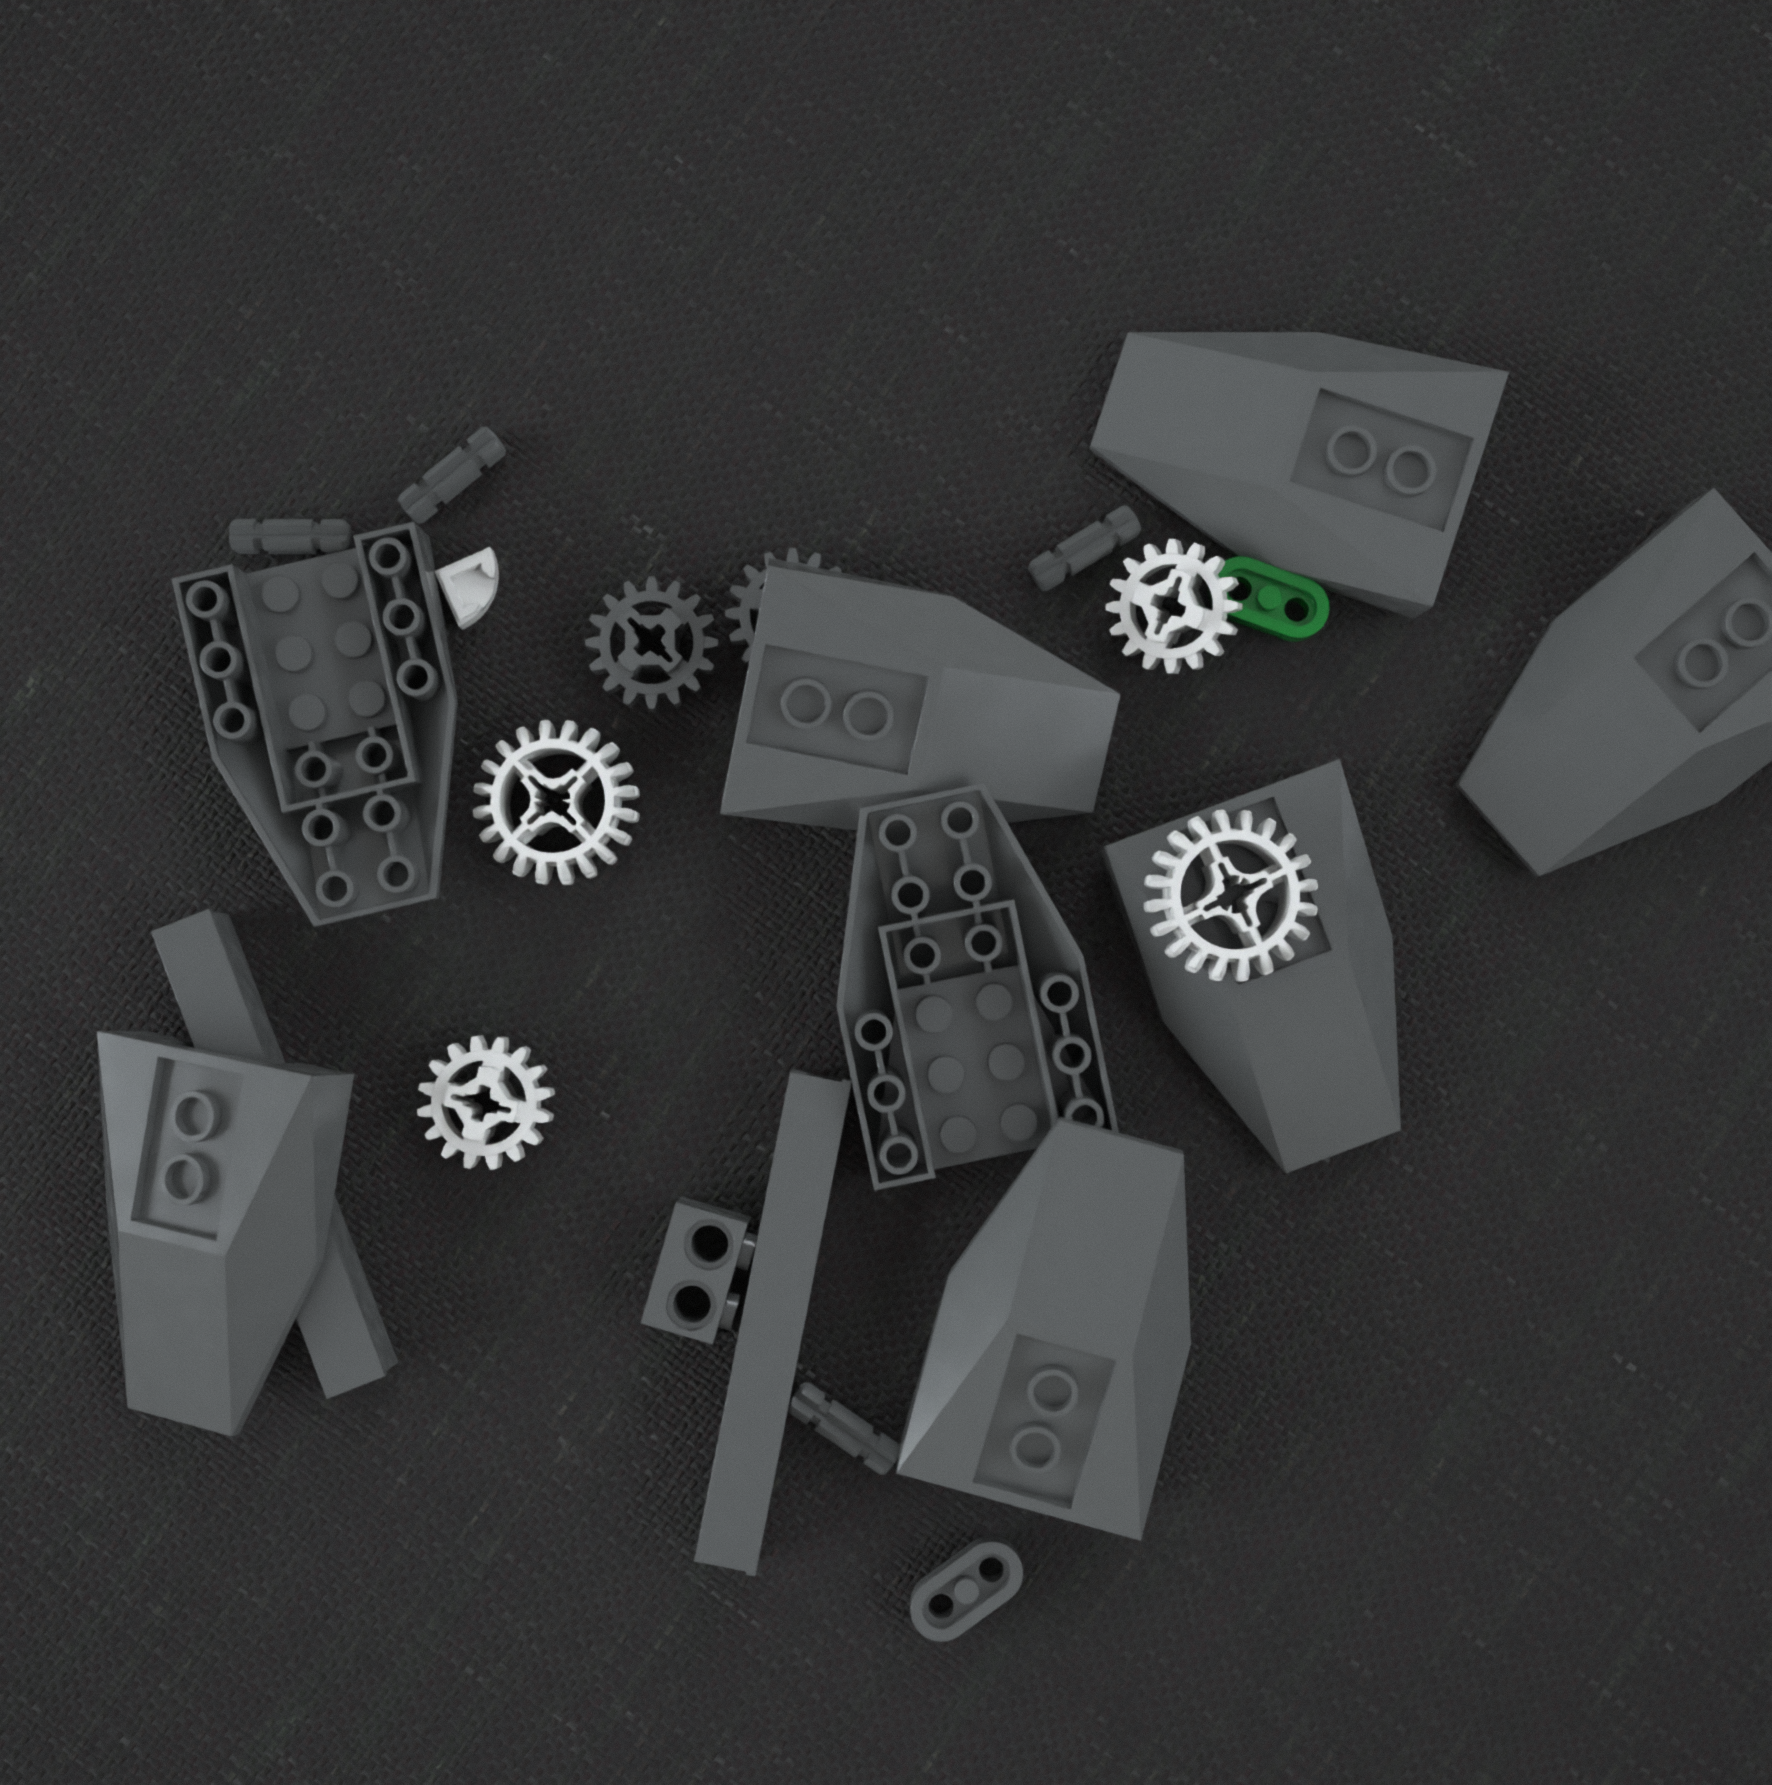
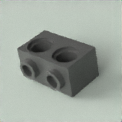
[641,1196,758,1344]

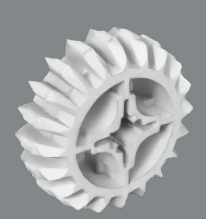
[473,720,640,885]
[1144,810,1318,982]

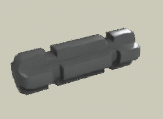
[398,426,506,524]
[1028,505,1142,591]
[229,519,352,554]
[788,1382,900,1475]

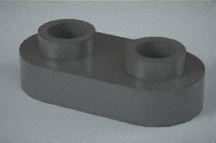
[910,1535,1023,1642]

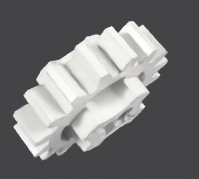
[1106,539,1242,674]
[417,1035,555,1170]

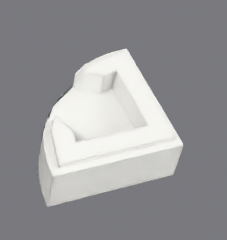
[434,547,499,630]

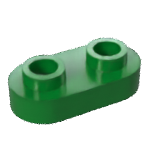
[1207,556,1329,642]

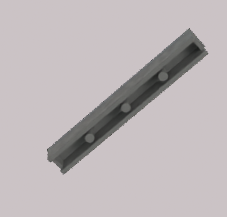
[151,909,398,1399]
[694,1070,852,1577]

